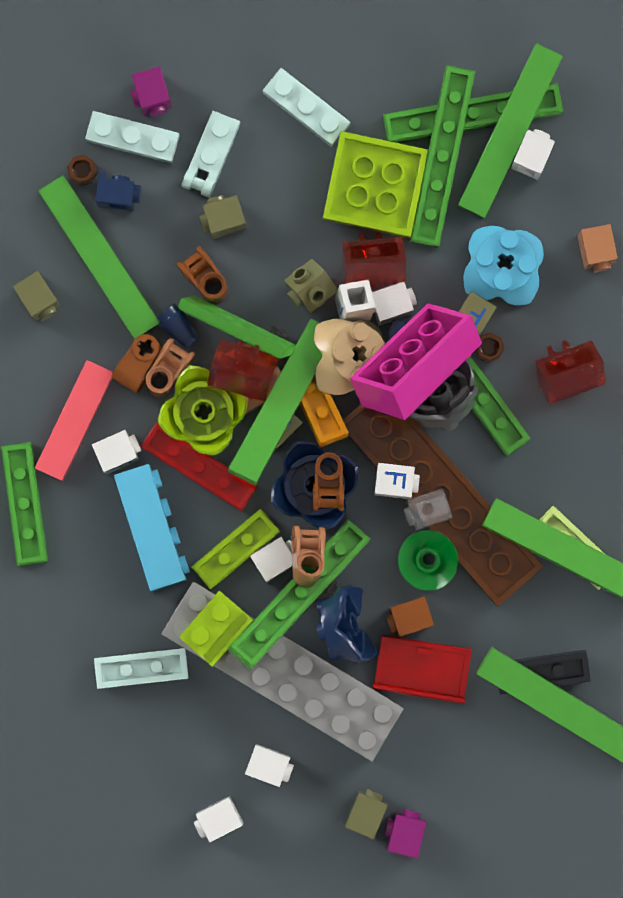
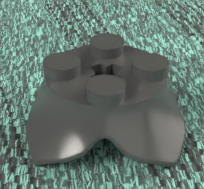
[409,359,478,431]

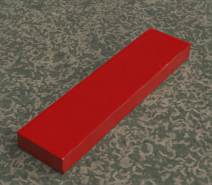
[140,422,258,512]

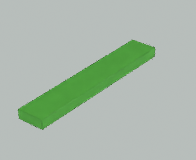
[457,43,563,219]
[409,65,475,248]
[383,83,564,143]
[39,175,160,339]
[228,319,322,485]
[482,498,623,599]
[228,519,371,671]
[476,647,623,763]

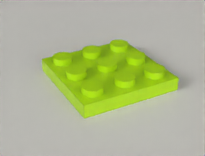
[322,131,428,238]

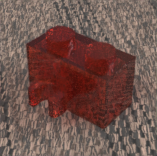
[342,232,406,287]
[207,339,279,402]
[536,340,605,405]

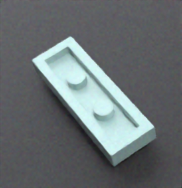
[263,68,351,147]
[85,111,180,164]
[94,648,189,689]

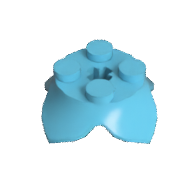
[463,226,544,306]

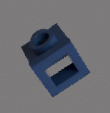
[95,172,141,211]

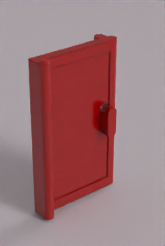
[372,635,472,704]

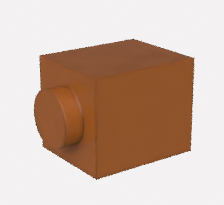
[386,596,434,637]

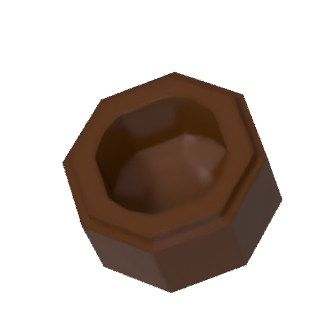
[67,155,97,186]
[475,332,504,363]

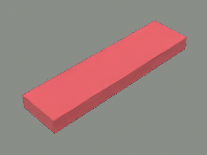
[35,360,113,482]

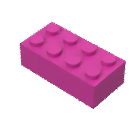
[350,303,482,420]

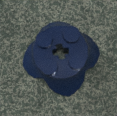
[271,441,359,529]
[317,585,378,664]

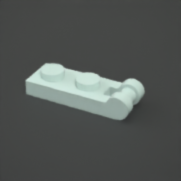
[181,111,240,198]

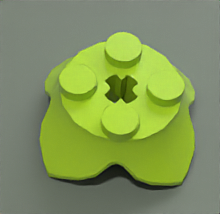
[158,365,248,455]

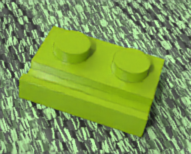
[179,590,253,667]

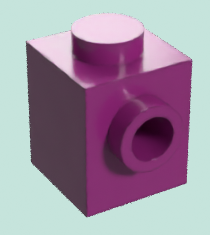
[130,66,172,117]
[384,809,426,859]

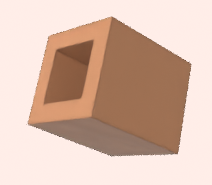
[577,224,618,273]

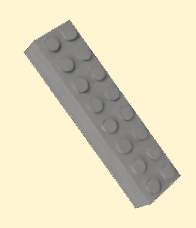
[161,582,404,762]

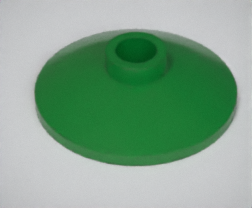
[398,530,458,591]

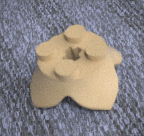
[314,319,386,395]

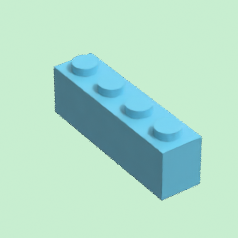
[114,464,190,592]

